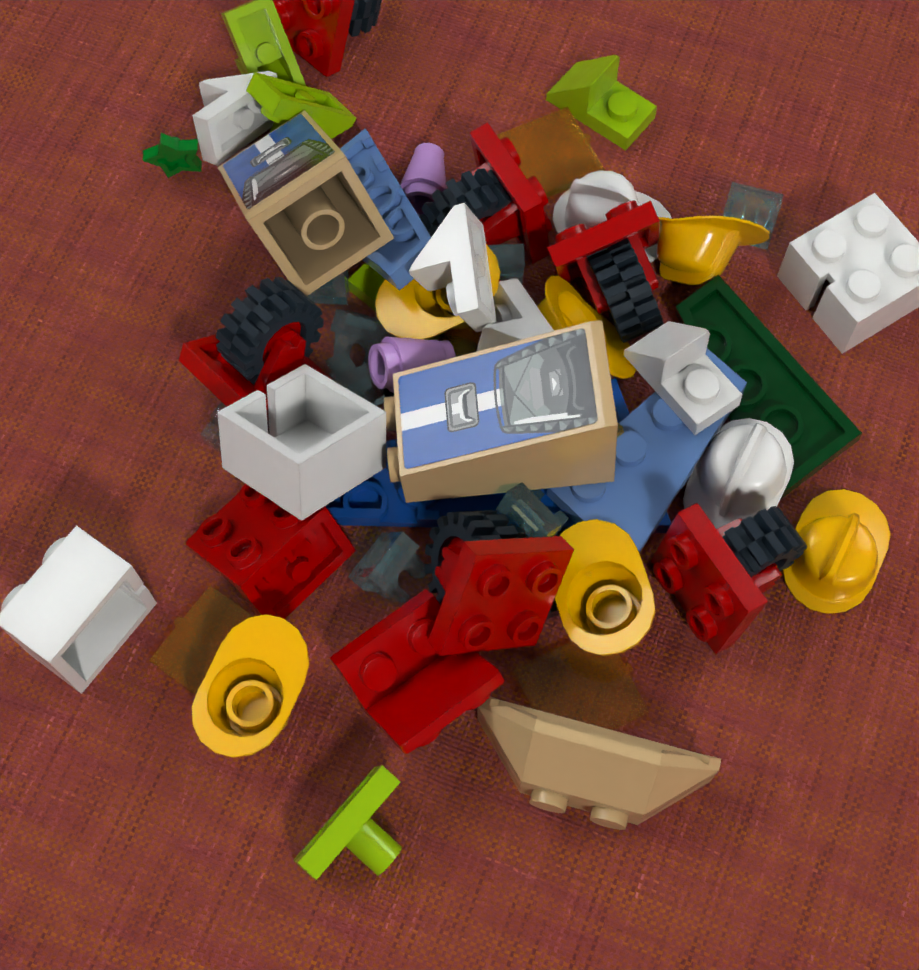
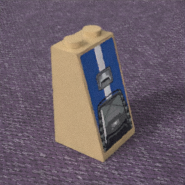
[218,110,394,296]
[384,320,618,503]

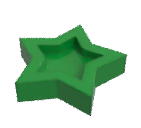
[142,132,202,178]

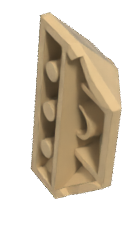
[477,697,721,830]

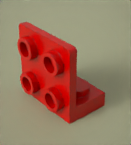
[186,483,356,619]
[329,589,505,754]

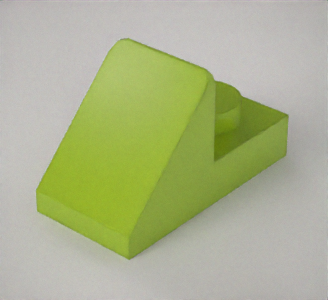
[221,0,306,86]
[546,55,657,151]
[246,72,356,139]

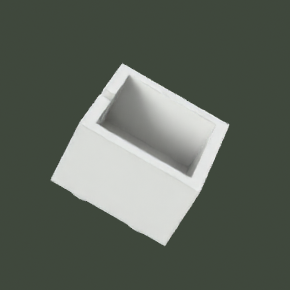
[777,193,919,354]
[217,364,386,521]
[0,525,157,694]

